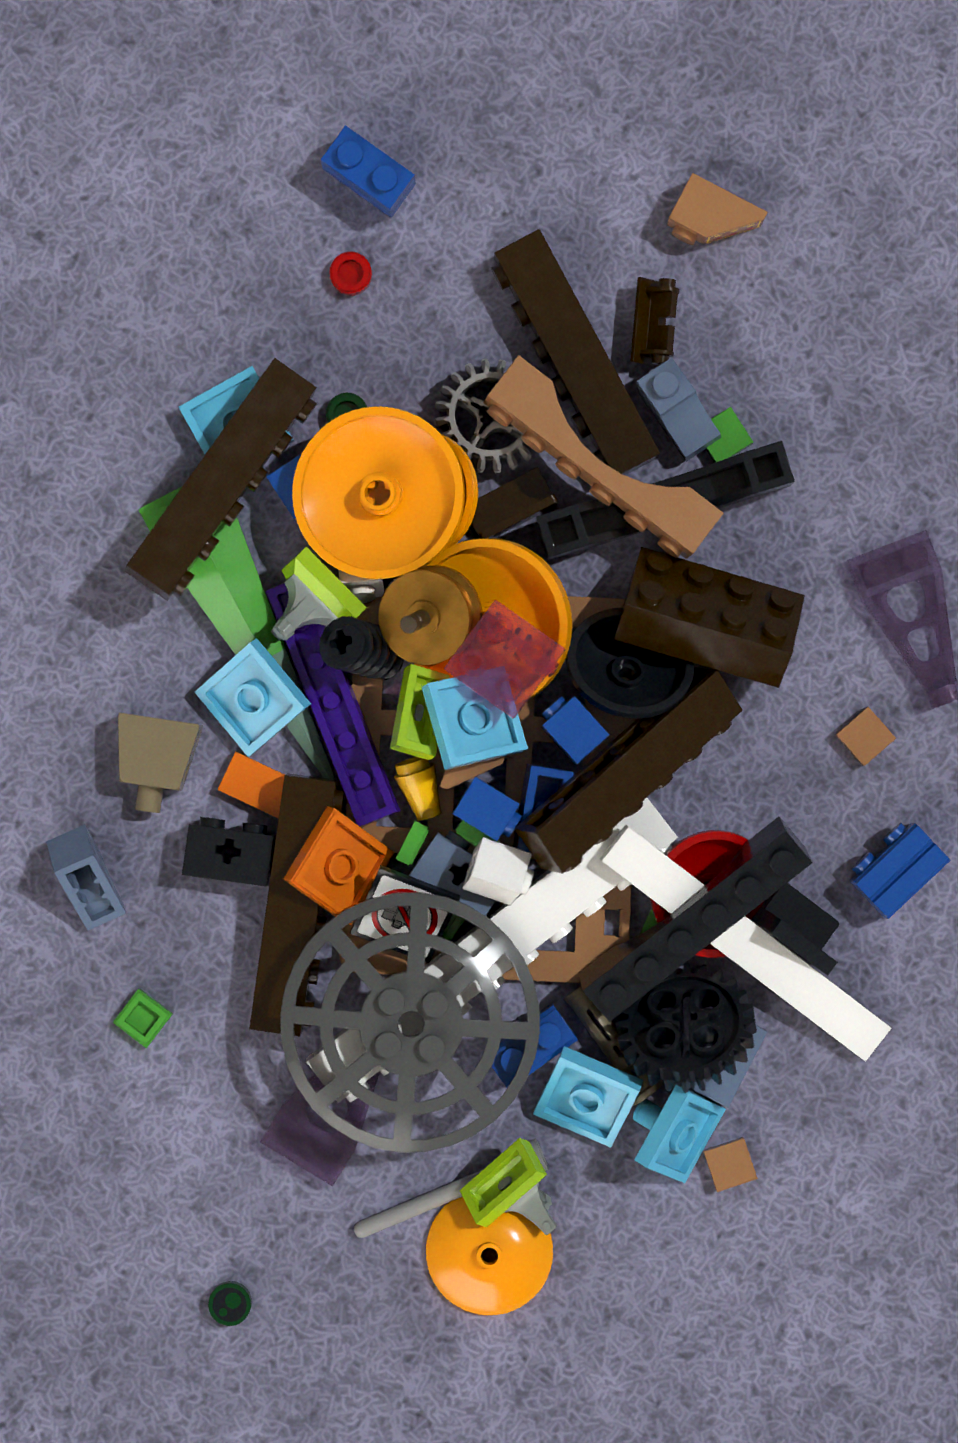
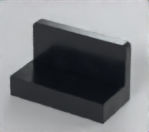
[751,883,839,976]

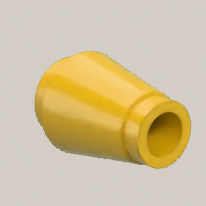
[394,756,441,821]

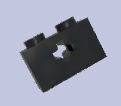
[182,817,276,887]

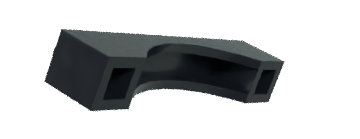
[536,441,795,561]
[579,816,813,1022]

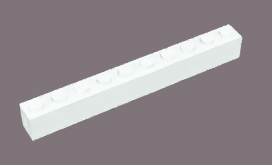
[306,798,678,1103]

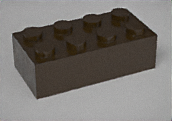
[614,547,805,688]

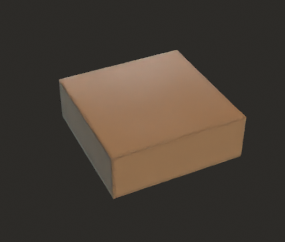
[835,707,896,766]
[703,1137,758,1192]

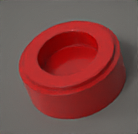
[329,252,372,296]

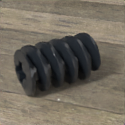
[319,616,405,680]

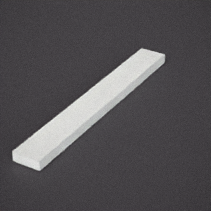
[599,825,891,1062]

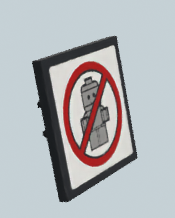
[350,865,461,963]

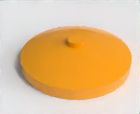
[292,407,465,580]
[414,538,572,705]

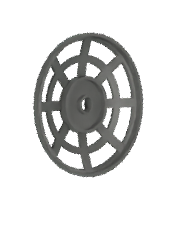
[281,892,540,1152]

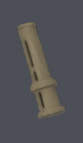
[564,986,664,1106]

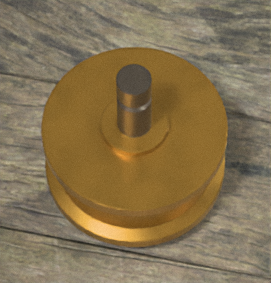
[378,565,482,665]

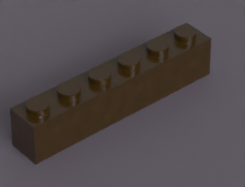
[491,229,660,475]
[125,358,317,601]
[515,667,743,874]
[249,773,344,1037]

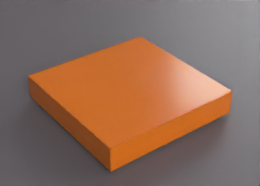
[283,806,394,925]

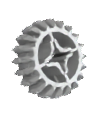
[434,359,532,474]

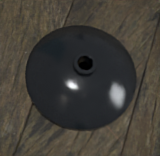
[566,608,695,719]

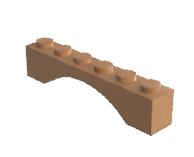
[483,355,724,559]

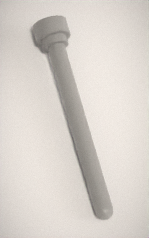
[354,1138,549,1238]

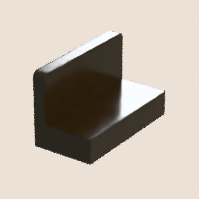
[471,467,558,539]

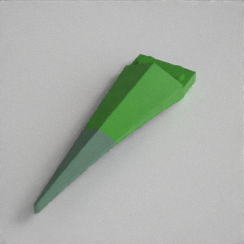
[138,486,335,780]

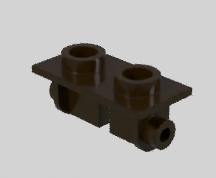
[630,277,680,367]

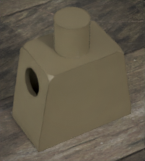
[118,713,203,813]

